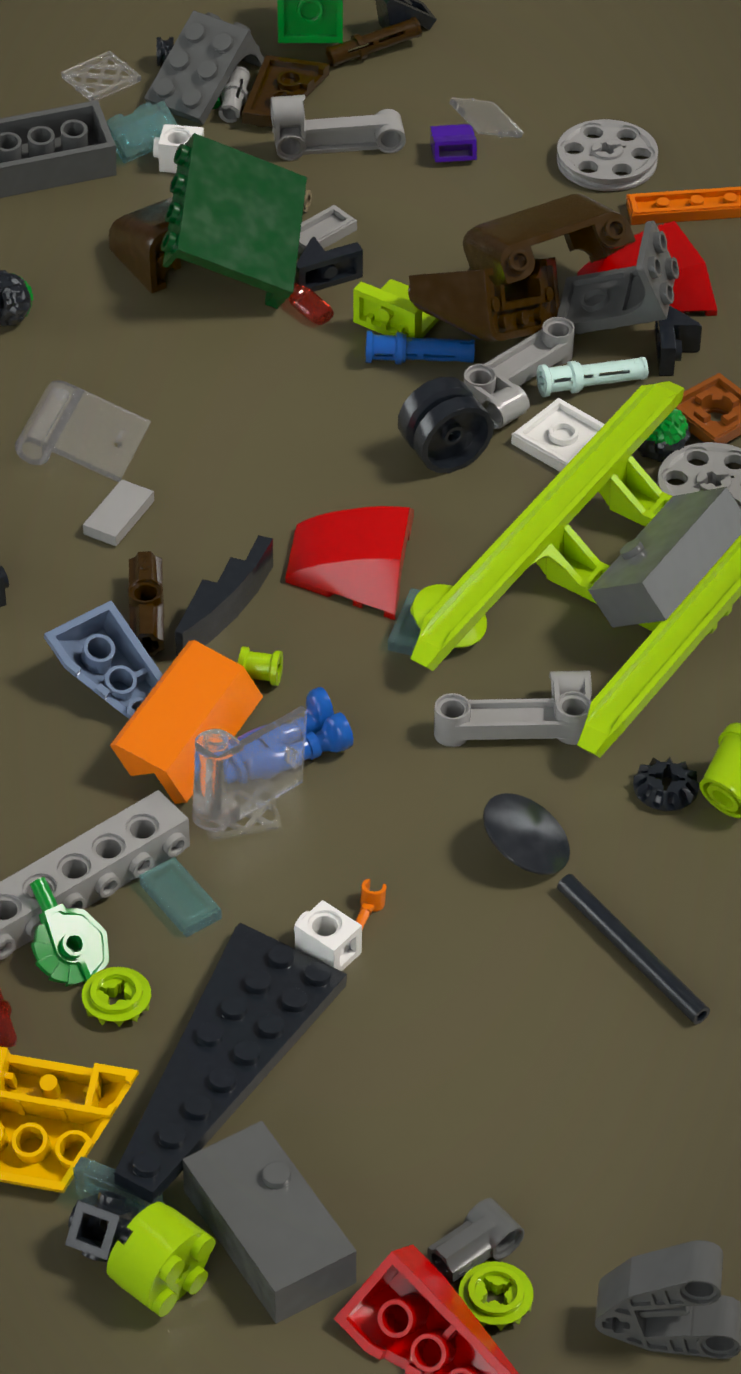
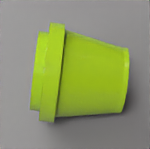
[699,723,741,818]

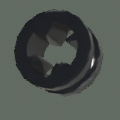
[156,37,174,67]

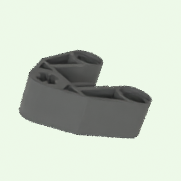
[595,1240,741,1359]

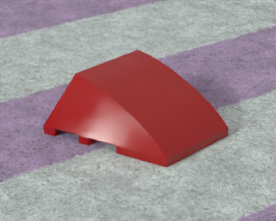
[577,221,718,316]
[285,506,414,620]

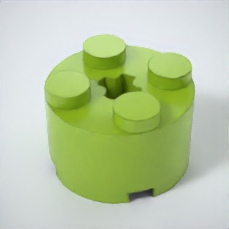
[107,1202,216,1317]

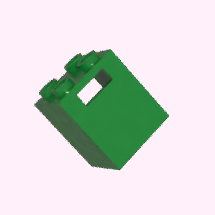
[277,0,343,43]

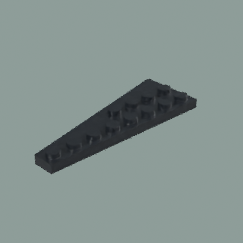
[114,923,347,1204]

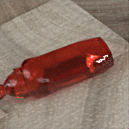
[288,283,334,325]

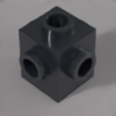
[65,1190,139,1262]

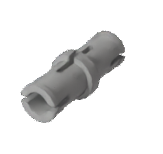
[219,66,250,123]

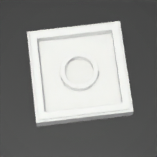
[511,398,605,472]

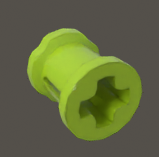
[238,646,283,686]

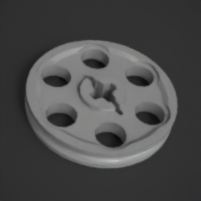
[557,119,658,191]
[657,442,741,509]

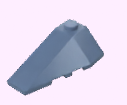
[44,600,163,719]

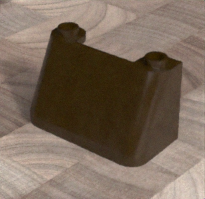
[463,193,636,288]
[109,197,181,294]
[408,257,560,342]

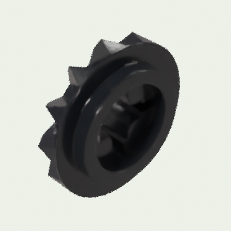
[633,756,699,811]

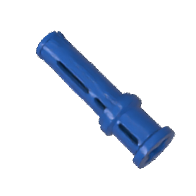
[365,330,475,364]

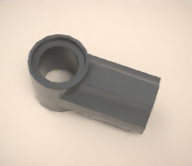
[428,1198,525,1283]

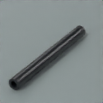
[557,874,710,1025]

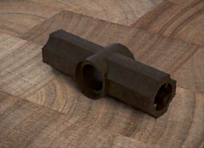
[128,551,165,657]

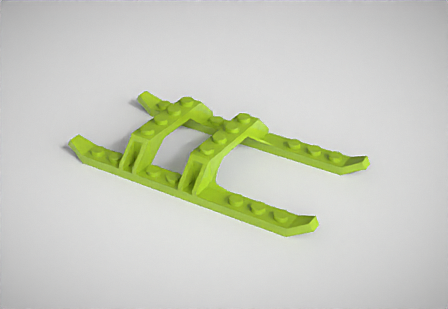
[410,381,741,758]

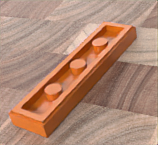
[626,186,741,225]

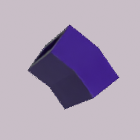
[430,124,477,162]

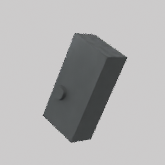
[0,100,116,198]
[588,487,741,627]
[182,1121,356,1324]

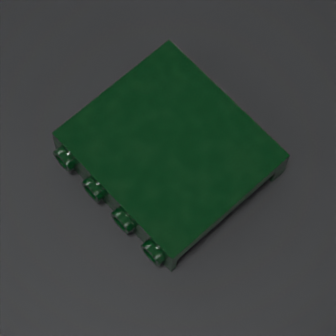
[161,133,307,309]

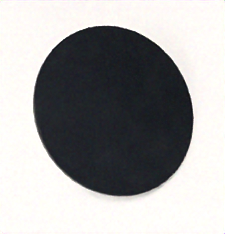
[483,793,570,875]

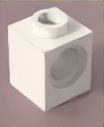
[153,124,204,173]
[294,900,362,971]

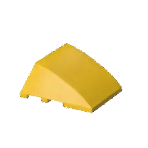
[0,1047,139,1193]

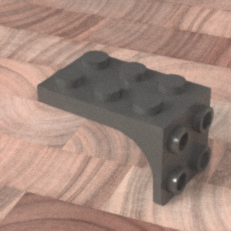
[144,10,264,125]
[557,220,679,334]

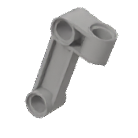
[270,95,406,161]
[464,317,575,429]
[434,671,592,747]

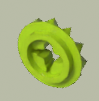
[82,967,152,1027]
[458,1261,534,1331]

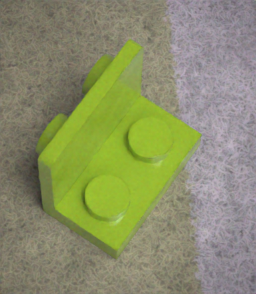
[353,279,439,338]

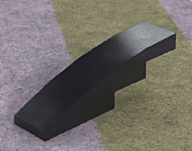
[175,535,273,657]

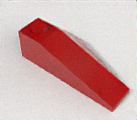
[334,1244,519,1374]

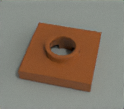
[676,373,741,444]

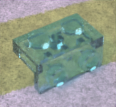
[107,100,178,163]

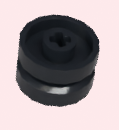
[398,377,494,473]

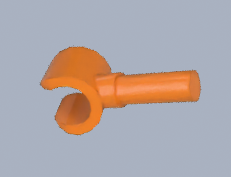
[355,879,387,930]

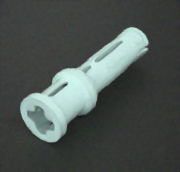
[536,357,649,397]

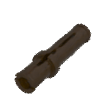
[325,17,422,67]

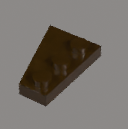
[242,55,329,127]

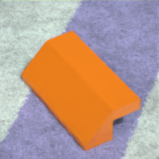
[110,640,263,804]

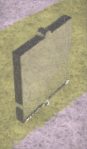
[449,97,524,138]

